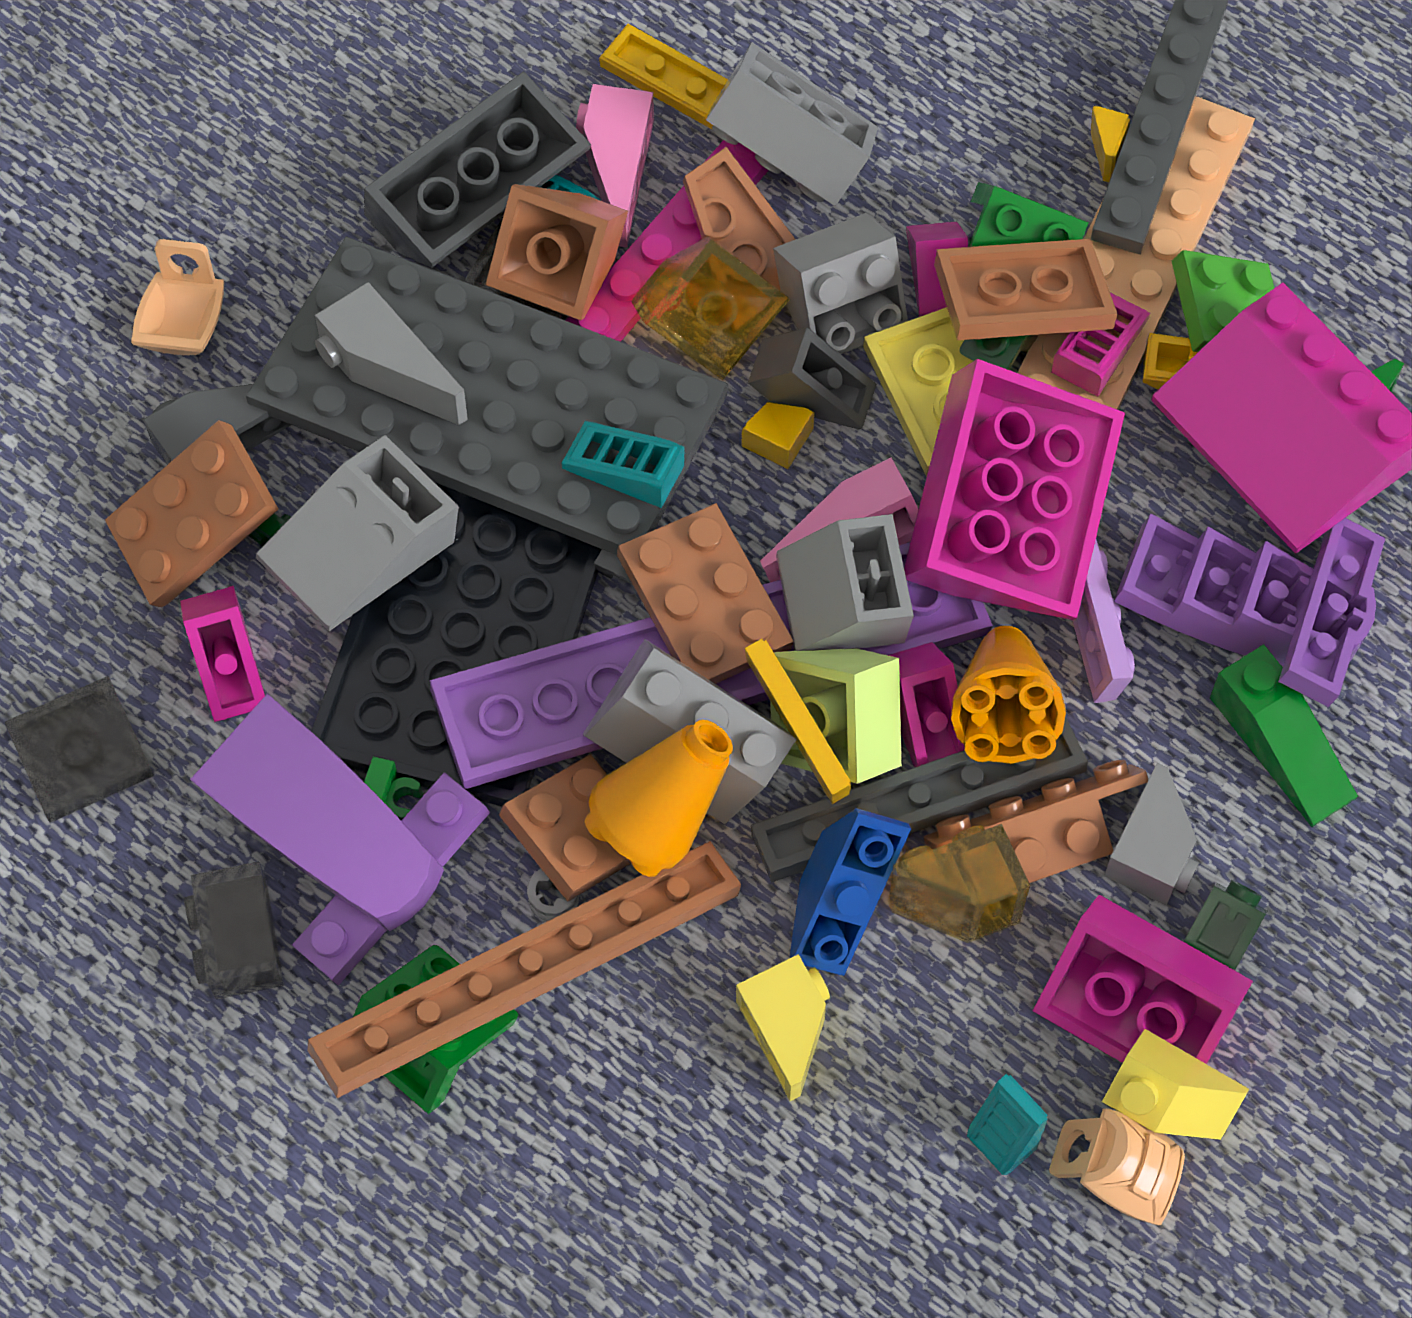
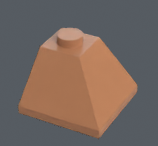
[485,184,628,320]

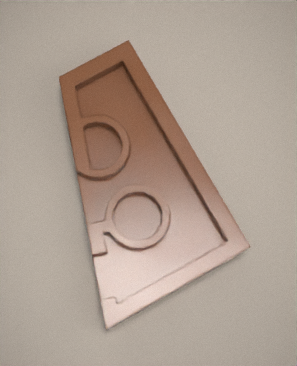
[683,147,796,334]

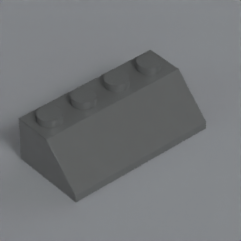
[364,71,591,268]

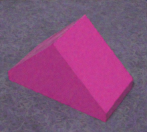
[906,221,968,317]

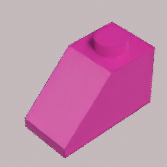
[180,586,265,722]
[888,642,965,768]

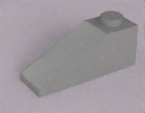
[315,282,468,425]

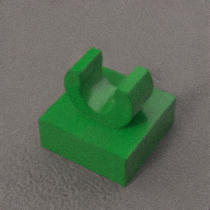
[364,756,423,821]

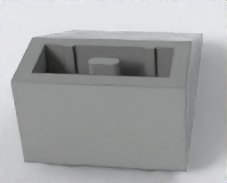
[256,435,459,632]

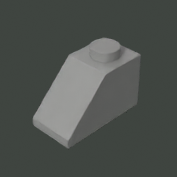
[1104,763,1199,905]

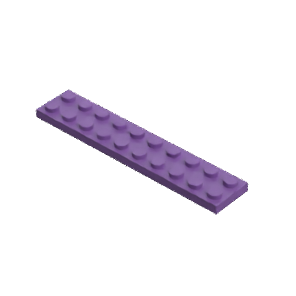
[430,542,993,789]

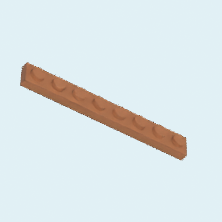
[307,841,741,1098]

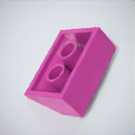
[1033,895,1253,1064]

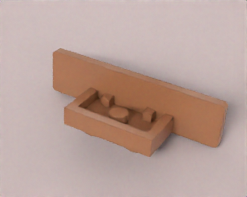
[923,760,1149,890]

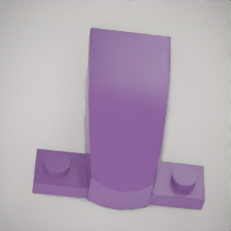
[1114,513,1385,707]
[190,694,490,986]

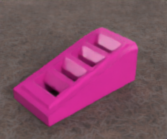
[1051,292,1150,397]

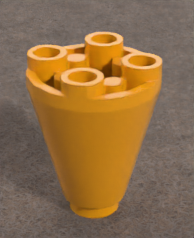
[951,626,1066,764]
[585,720,733,877]

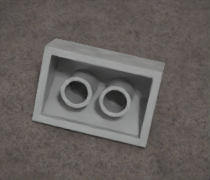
[706,42,878,206]
[583,639,797,824]

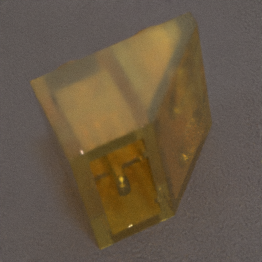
[888,824,1030,943]

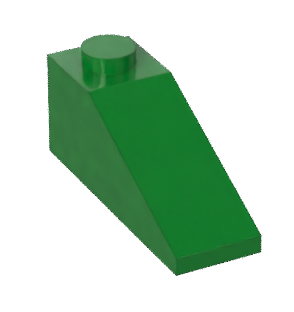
[1210,644,1358,827]

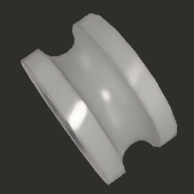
[527,868,579,922]

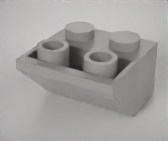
[773,213,908,354]
[776,514,914,651]

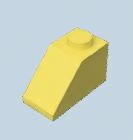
[736,954,830,1101]
[1102,1029,1249,1140]

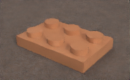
[934,239,1117,341]
[105,420,279,607]
[617,503,794,684]

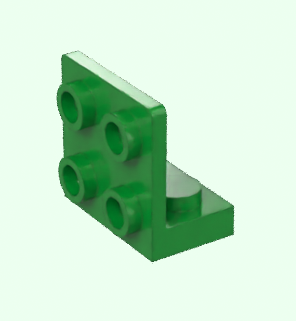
[968,182,1089,247]
[353,945,518,1114]

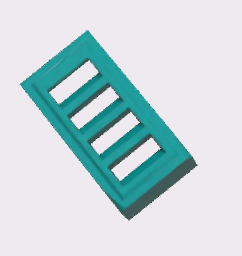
[561,421,685,508]
[967,1074,1048,1175]

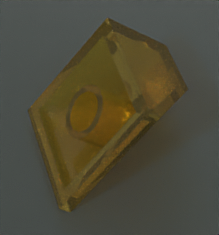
[631,236,790,380]

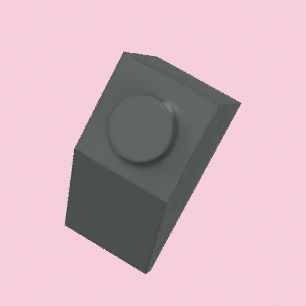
[748,327,877,429]

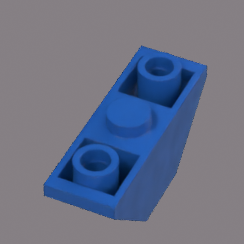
[790,808,911,976]

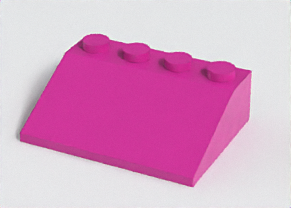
[1151,282,1412,554]
[904,359,1125,620]

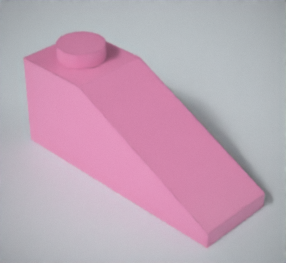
[576,84,654,247]
[760,457,919,582]

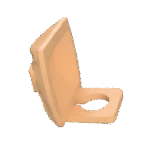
[131,239,224,355]
[1049,1108,1185,1225]

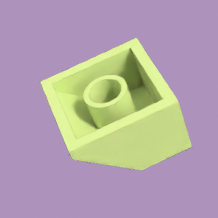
[771,648,901,784]

